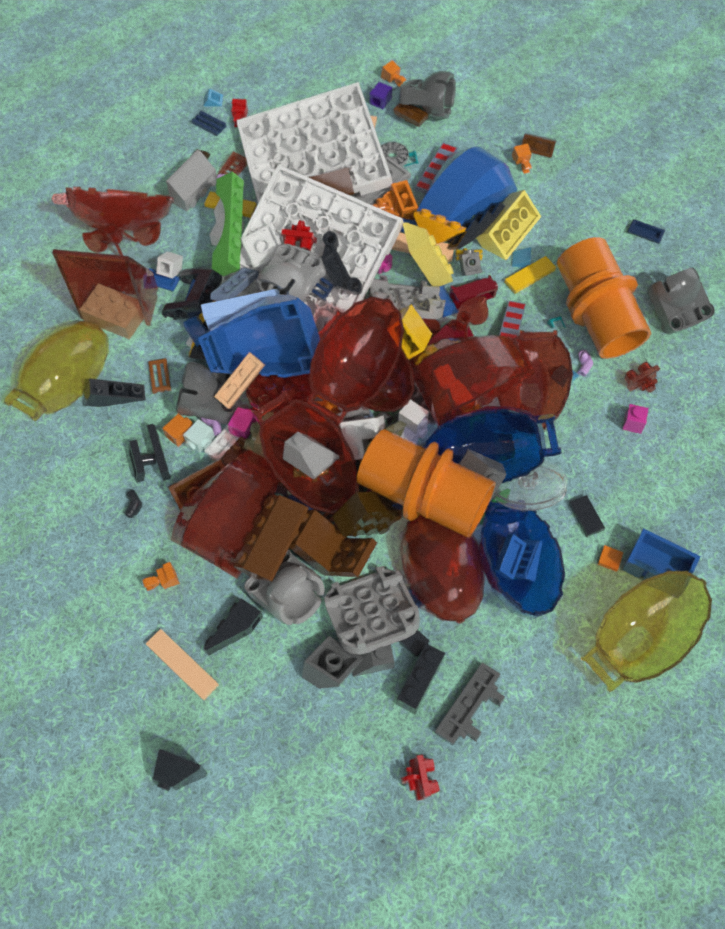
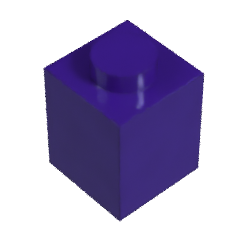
[370,82,392,110]

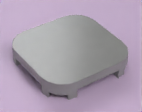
[369,275,445,319]
[324,566,420,654]

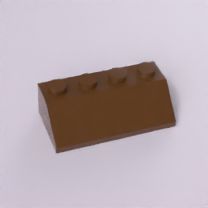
[233,495,309,582]

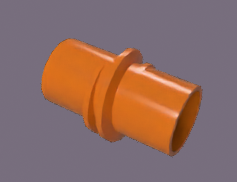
[557,237,652,359]
[357,429,496,538]

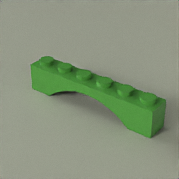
[212,172,244,276]

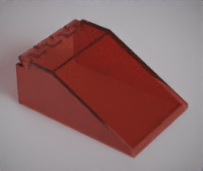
[52,249,158,326]

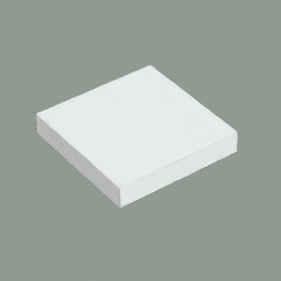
[241,222,282,270]

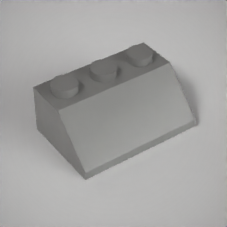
[166,150,217,211]

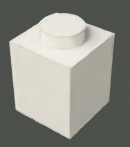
[156,251,183,278]

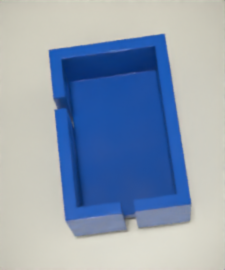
[622,528,701,598]

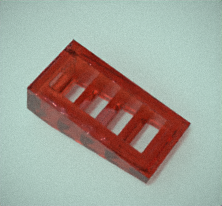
[217,151,248,176]

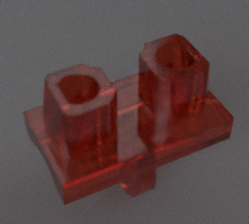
[624,361,661,393]

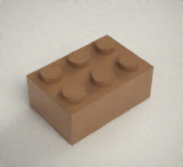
[79,284,148,340]

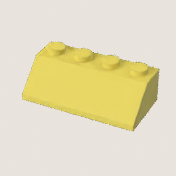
[476,190,541,260]
[403,222,454,287]

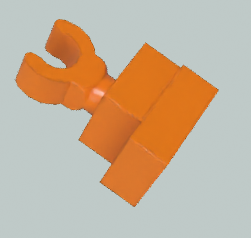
[381,60,406,87]
[512,144,532,174]
[142,562,180,591]

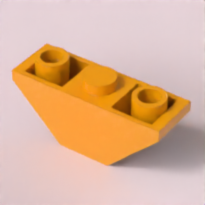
[413,209,466,244]

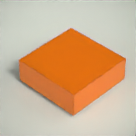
[597,545,624,572]

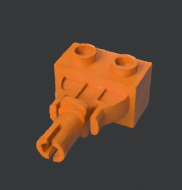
[372,180,418,220]

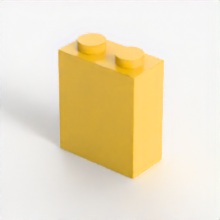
[387,304,432,359]

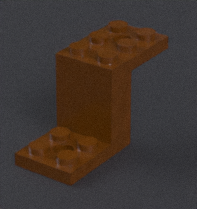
[289,510,377,577]

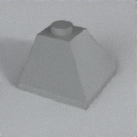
[283,432,339,479]

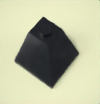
[153,749,207,792]

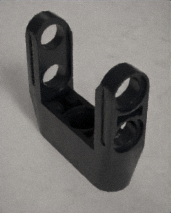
[161,266,222,320]

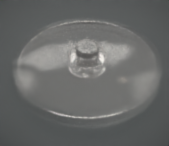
[493,458,568,510]

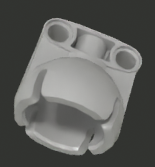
[256,244,326,302]
[244,550,325,625]

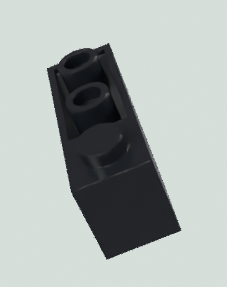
[84,378,146,407]
[204,598,263,656]

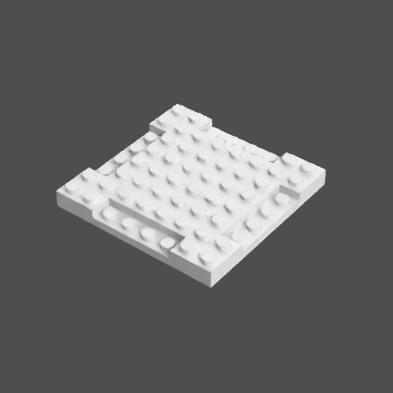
[236,82,392,203]
[220,165,404,352]

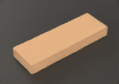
[214,352,265,409]

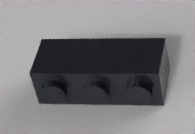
[396,643,445,715]

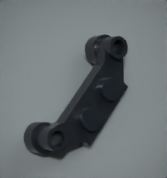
[320,231,363,295]

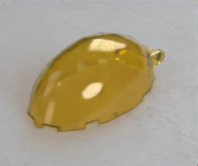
[4,320,109,421]
[580,571,712,692]

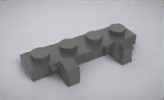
[435,662,505,746]

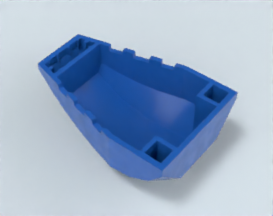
[417,146,517,223]
[198,295,322,378]

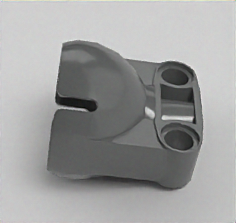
[399,71,456,119]
[647,267,715,334]
[176,362,238,424]

